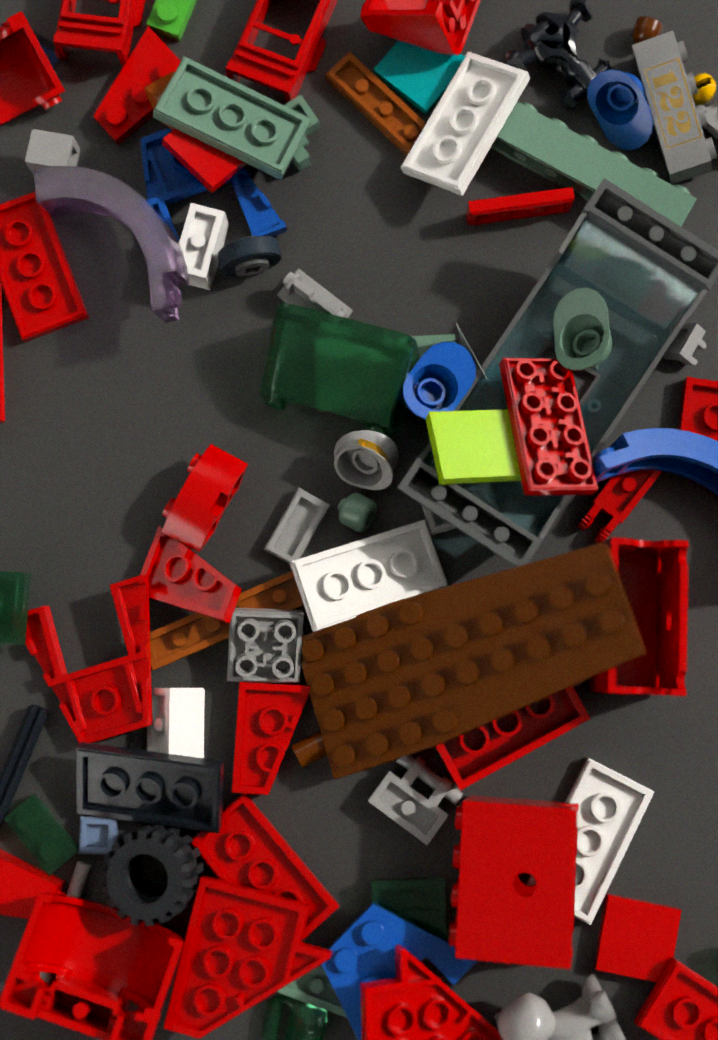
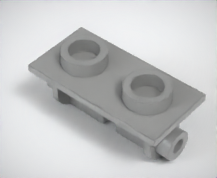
[277,268,353,338]

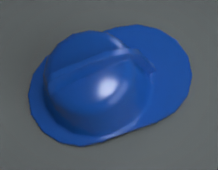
[587,69,653,150]
[403,342,476,420]

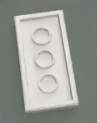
[401,52,530,196]
[290,519,448,632]
[525,757,654,925]

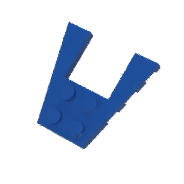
[140,128,287,280]

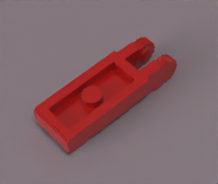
[577,470,662,544]

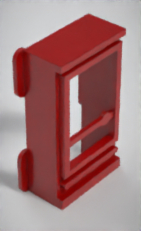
[53,0,145,66]
[225,0,338,104]

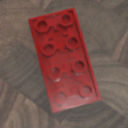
[499,358,598,496]

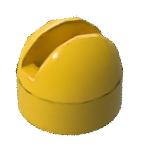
[692,73,716,105]

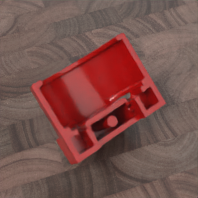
[0,892,184,1040]

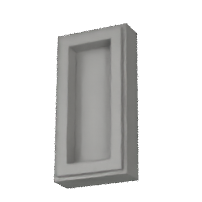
[264,488,330,564]

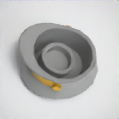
[334,430,399,490]

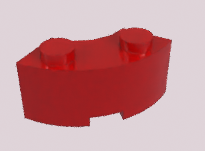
[162,444,248,552]

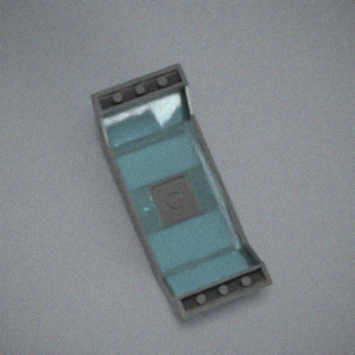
[397,178,718,567]

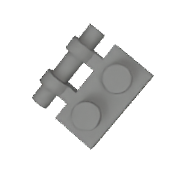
[368,755,463,845]

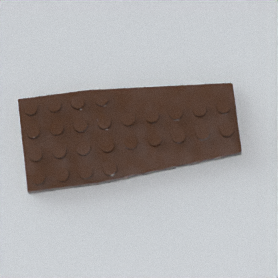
[301,543,646,780]

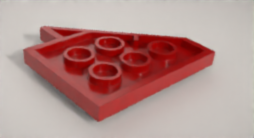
[163,876,333,1039]
[360,944,502,1040]

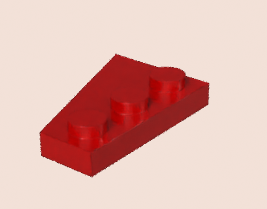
[93,26,181,145]
[140,526,242,623]
[232,682,310,795]

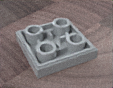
[227,608,304,683]

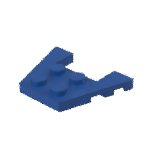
[322,902,478,1040]

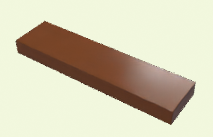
[326,51,426,156]

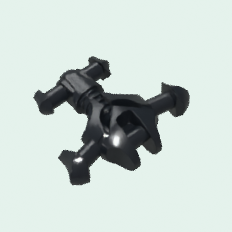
[503,0,612,110]

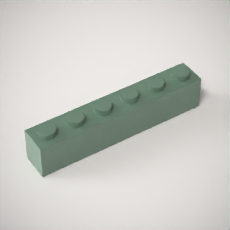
[491,101,697,226]

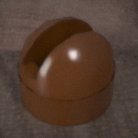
[633,16,663,43]

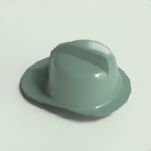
[553,288,613,371]

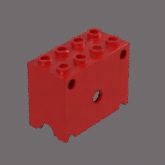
[589,537,689,696]
[449,795,579,969]

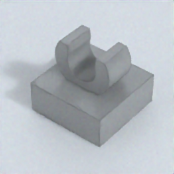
[663,323,706,365]

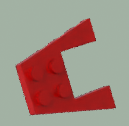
[11,574,153,743]

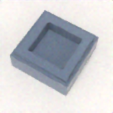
[78,815,119,854]

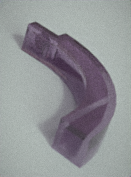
[34,166,190,323]

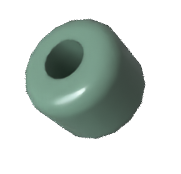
[338,492,377,533]

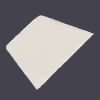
[456,323,487,379]

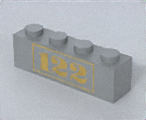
[632,30,717,185]

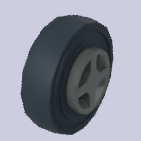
[217,236,281,276]

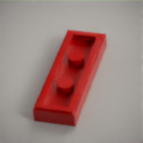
[466,187,575,226]

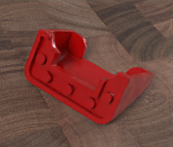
[360,0,481,55]
[0,11,65,125]

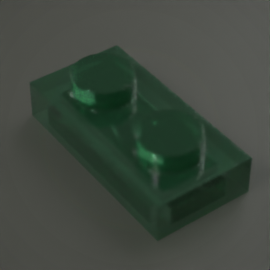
[4,794,79,876]

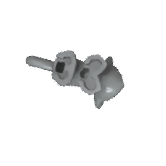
[494,973,626,1040]

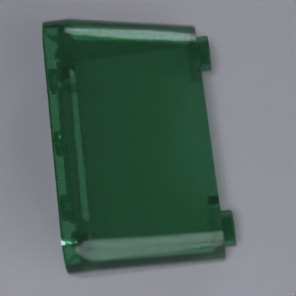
[260,303,420,435]

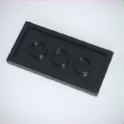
[76,742,224,833]

